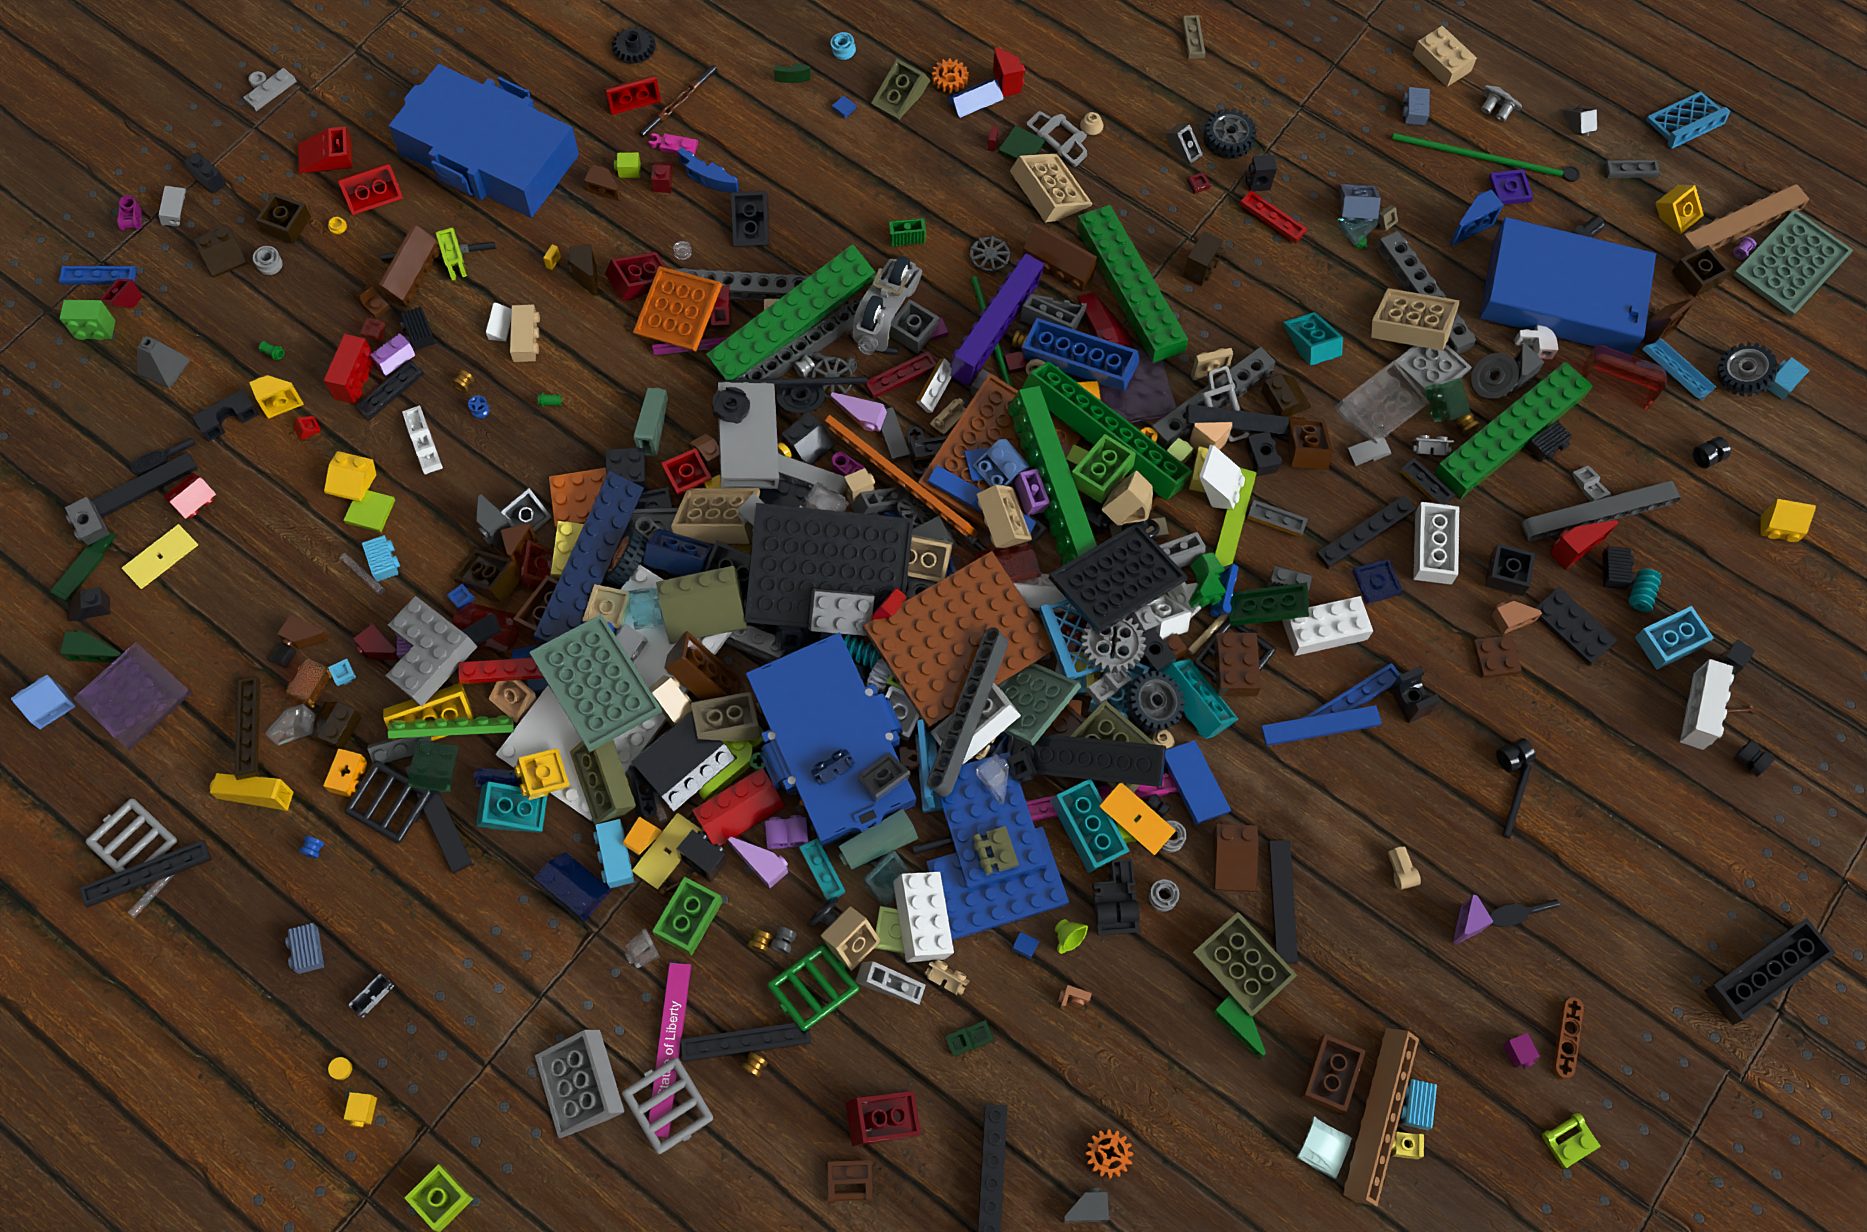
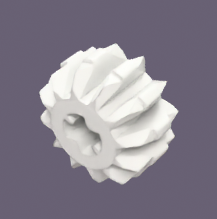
[867,658,891,693]

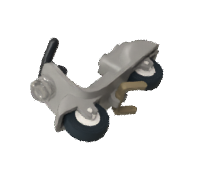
[848,256,922,355]

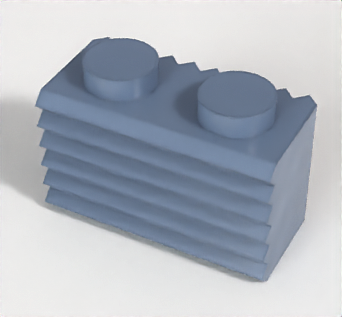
[1402,87,1430,126]
[285,923,324,974]

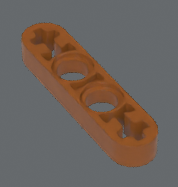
[1553,997,1584,1080]

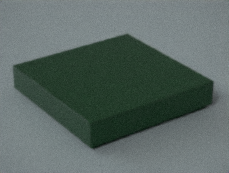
[999,125,1045,161]

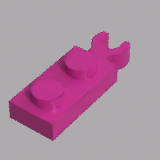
[649,133,698,156]

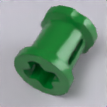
[750,752,767,773]

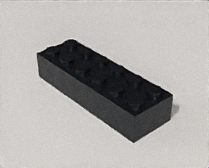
[1704,918,1836,1025]

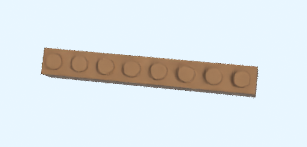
[1678,184,1810,256]
[1343,1028,1419,1207]

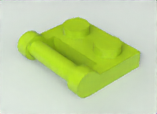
[1542,1112,1601,1169]

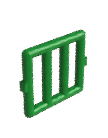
[767,944,859,1031]

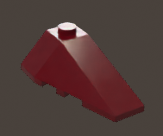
[1077,292,1134,349]

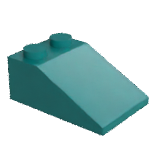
[1283,312,1343,366]
[476,782,547,832]

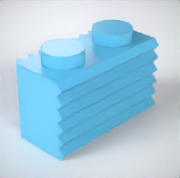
[1767,357,1810,400]
[362,535,400,582]
[1400,1079,1437,1131]

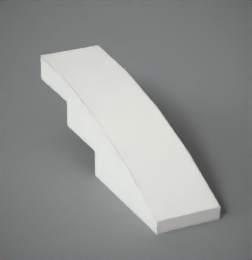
[402,406,443,474]

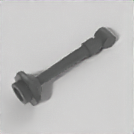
[809,352,857,373]

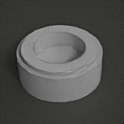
[249,71,267,88]

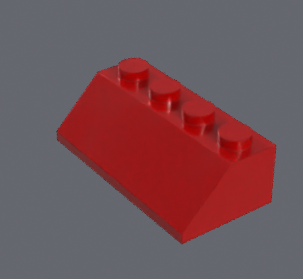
[692,768,785,846]

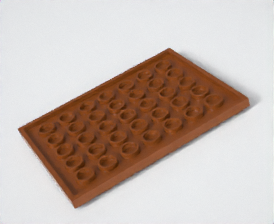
[918,373,1082,532]
[862,551,1053,728]

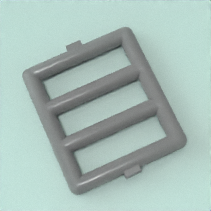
[86,798,177,873]
[622,1058,713,1154]

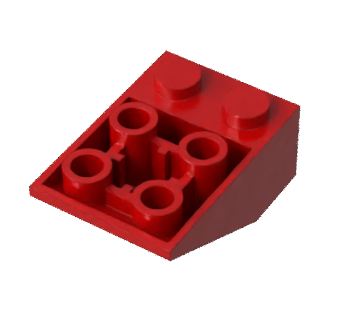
[298,126,353,174]

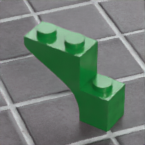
[1188,553,1227,608]

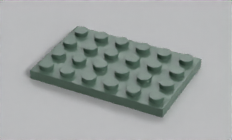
[1733,209,1853,317]
[529,614,662,752]

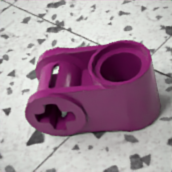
[117,195,142,231]
[832,452,868,477]

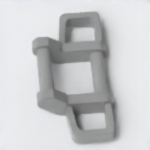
[1027,111,1088,167]
[1200,366,1249,442]

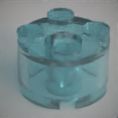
[629,587,662,630]

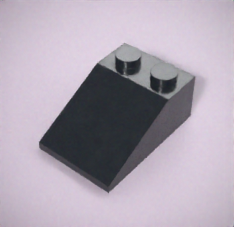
[731,191,769,247]

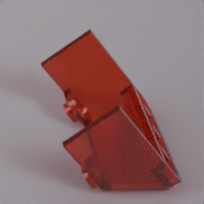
[1581,345,1667,410]

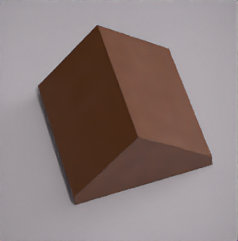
[501,523,538,568]

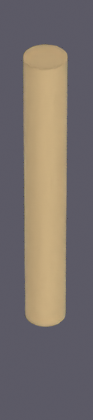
[1187,613,1230,655]

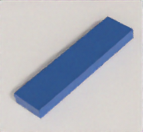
[59,266,137,285]

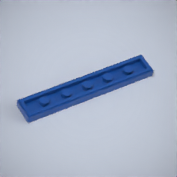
[927,465,1037,533]
[1303,663,1400,718]
[1261,705,1382,746]

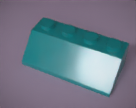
[1163,659,1238,739]
[1050,779,1129,873]

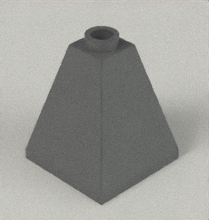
[137,336,190,389]

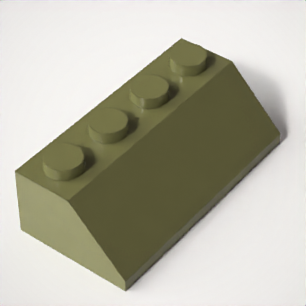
[570,740,636,826]

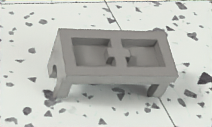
[159,186,186,226]

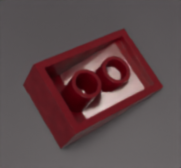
[605,252,666,301]
[845,1091,921,1147]

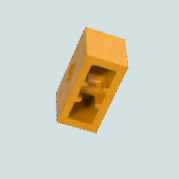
[323,749,367,798]

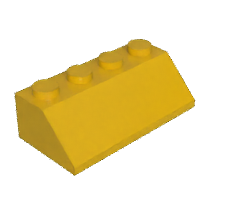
[383,683,474,741]

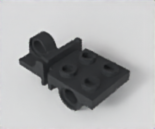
[1092,859,1140,935]

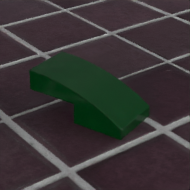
[774,63,811,83]
[945,1020,995,1057]

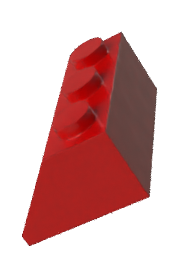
[604,75,661,115]
[338,162,403,215]

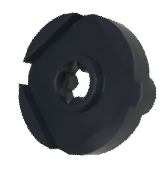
[712,387,750,424]

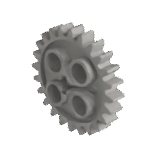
[1081,618,1146,675]

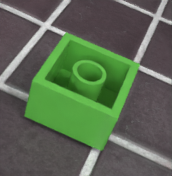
[60,300,116,340]

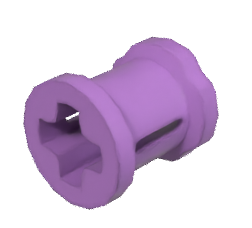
[1732,236,1756,260]

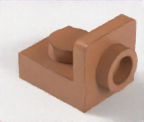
[1058,985,1092,1010]

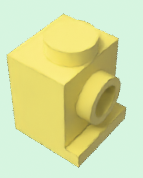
[1392,1132,1424,1159]

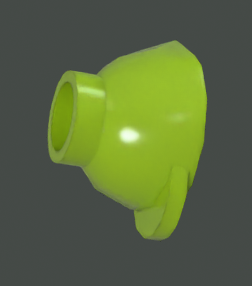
[1055,919,1088,954]

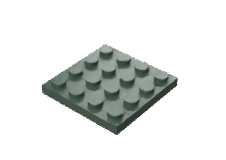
[997,663,1081,746]

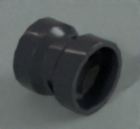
[1146,793,1171,818]

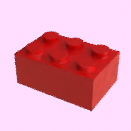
[324,334,375,404]

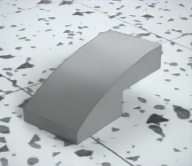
[1348,437,1392,466]
[1572,465,1611,502]
[1086,669,1132,705]

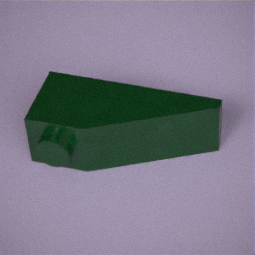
[60,630,127,663]

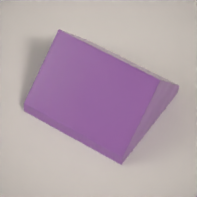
[1453,894,1493,944]

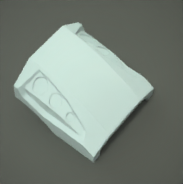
[1296,1116,1352,1179]

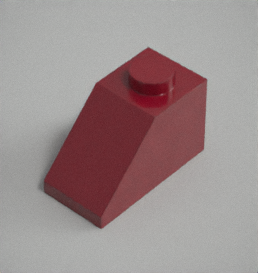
[651,161,674,193]
[99,278,143,308]
[353,624,399,660]

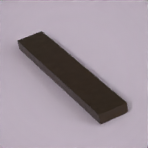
[234,676,260,780]

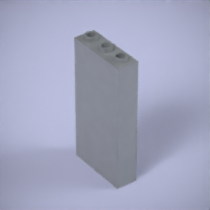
[717,382,779,489]

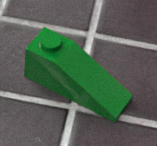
[1212,995,1266,1060]

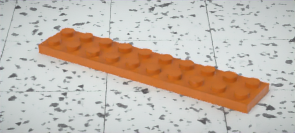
[825,415,979,538]

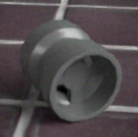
[770,926,797,954]

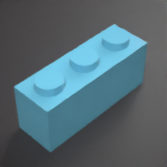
[593,819,634,888]

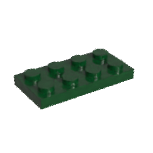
[1230,582,1309,626]

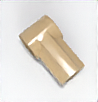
[1387,847,1421,890]

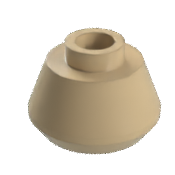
[1080,112,1103,135]
[1148,730,1175,750]

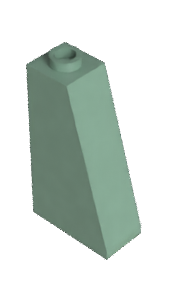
[634,387,668,457]
[839,809,918,869]

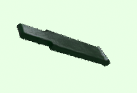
[50,531,116,602]

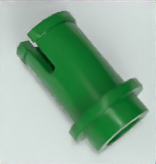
[259,341,284,360]
[538,392,562,407]

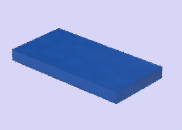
[1164,740,1231,825]

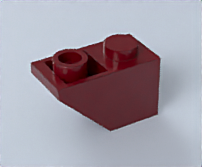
[711,285,732,325]

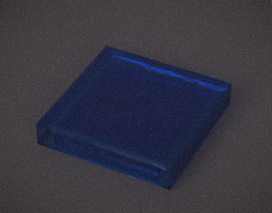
[1352,559,1403,604]

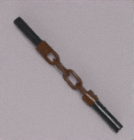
[639,65,718,138]

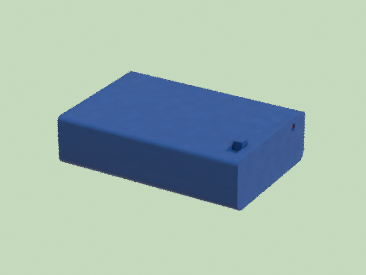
[1479,217,1656,356]

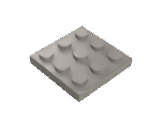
[1393,344,1472,401]

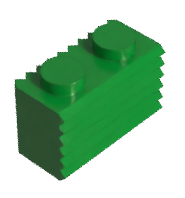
[889,218,926,247]

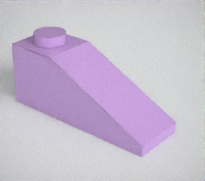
[831,392,887,432]
[728,837,788,889]

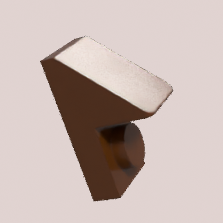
[353,285,391,319]

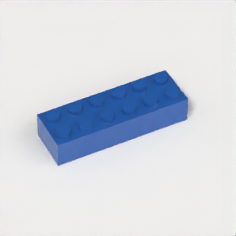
[1022,318,1139,392]

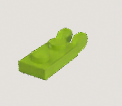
[436,228,467,280]

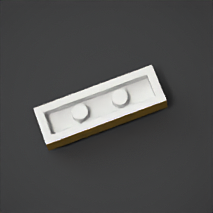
[916,358,952,413]

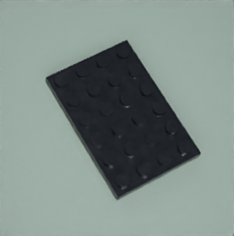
[1048,523,1188,634]

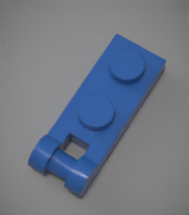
[1210,564,1239,617]

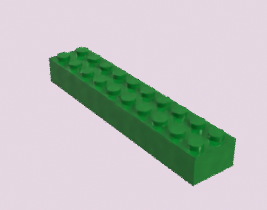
[1077,205,1188,363]
[707,244,876,380]
[1022,361,1194,501]
[1434,361,1593,499]
[1008,386,1097,566]

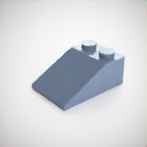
[1340,184,1381,221]

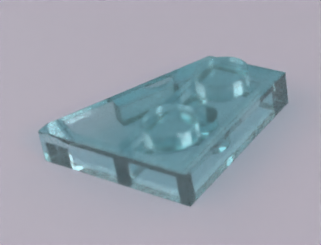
[1338,217,1378,245]

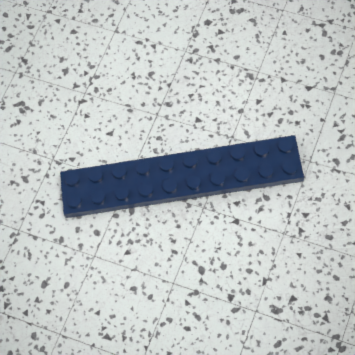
[532,471,644,643]

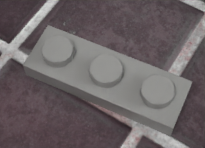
[243,68,297,111]

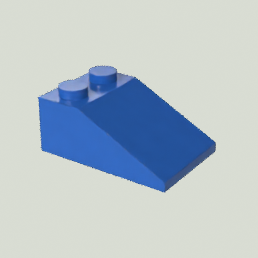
[1449,190,1504,247]

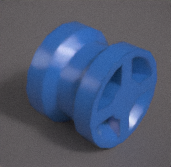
[468,395,490,419]
[298,836,325,859]

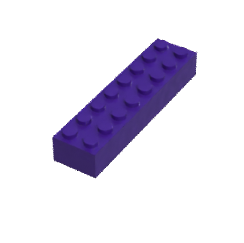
[950,254,1044,386]

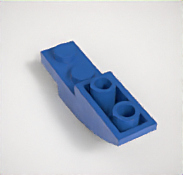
[677,147,739,193]

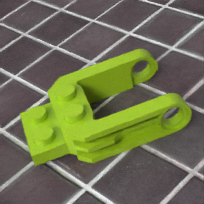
[699,725,765,802]

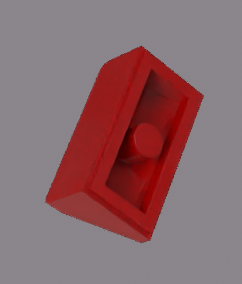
[871,588,907,620]

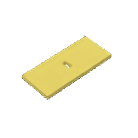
[122,524,198,589]
[632,813,704,890]

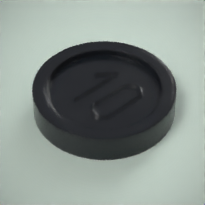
[1562,166,1580,182]

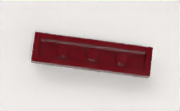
[865,351,937,399]

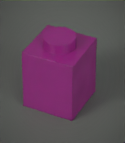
[1503,1033,1540,1069]

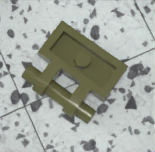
[972,826,1019,875]

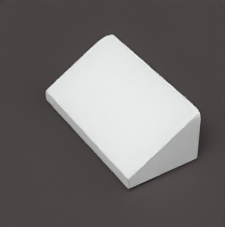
[486,303,512,342]

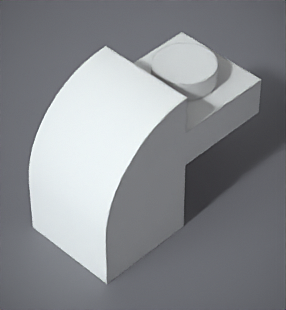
[1514,325,1558,359]

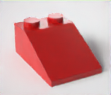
[1549,520,1619,570]

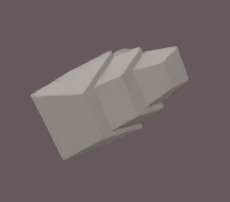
[1481,85,1522,122]

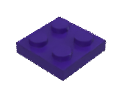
[1489,169,1533,205]

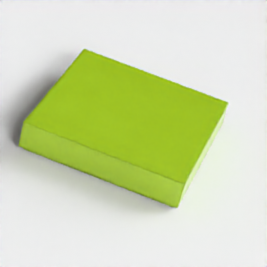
[344,490,395,533]

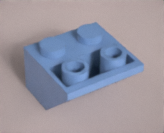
[973,439,1030,487]
[11,675,76,729]

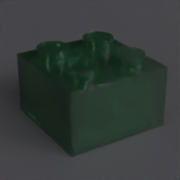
[1425,378,1471,422]
[409,740,458,793]

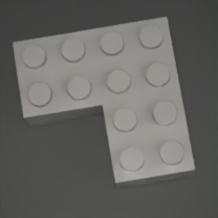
[386,596,477,706]

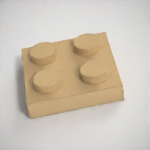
[1191,348,1233,381]
[582,584,633,630]

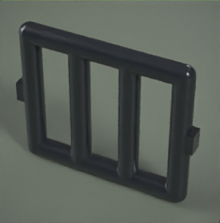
[1193,617,1276,684]
[344,761,432,843]

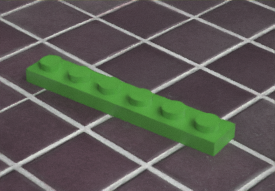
[388,715,514,738]

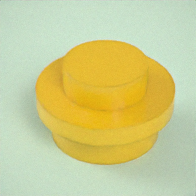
[328,217,347,234]

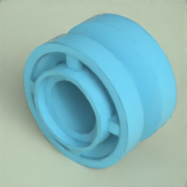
[830,32,856,60]

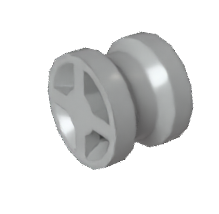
[793,355,815,377]

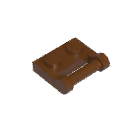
[828,1160,873,1204]

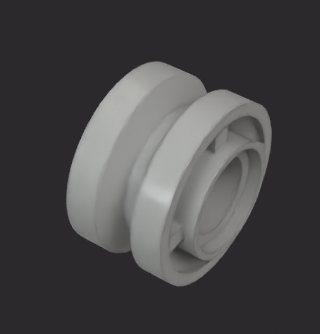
[253,246,283,275]
[1161,821,1186,853]
[1148,879,1180,912]

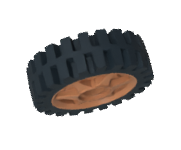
[604,529,648,587]

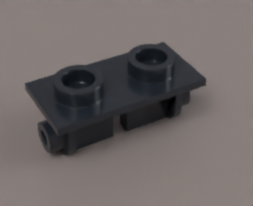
[348,973,394,1018]

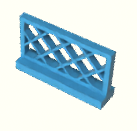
[1646,91,1730,149]
[1642,338,1716,401]
[1039,599,1107,680]
[915,719,943,813]

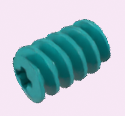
[1628,568,1662,612]
[844,634,882,669]

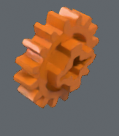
[932,58,969,93]
[1085,1129,1133,1179]

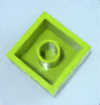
[405,1164,474,1232]

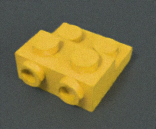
[514,748,570,800]

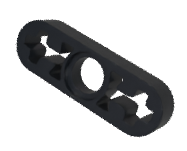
[907,427,929,478]
[628,764,656,820]

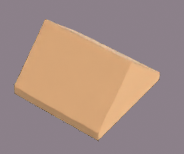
[1189,422,1232,451]
[489,680,537,723]

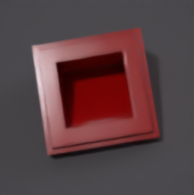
[293,416,321,440]

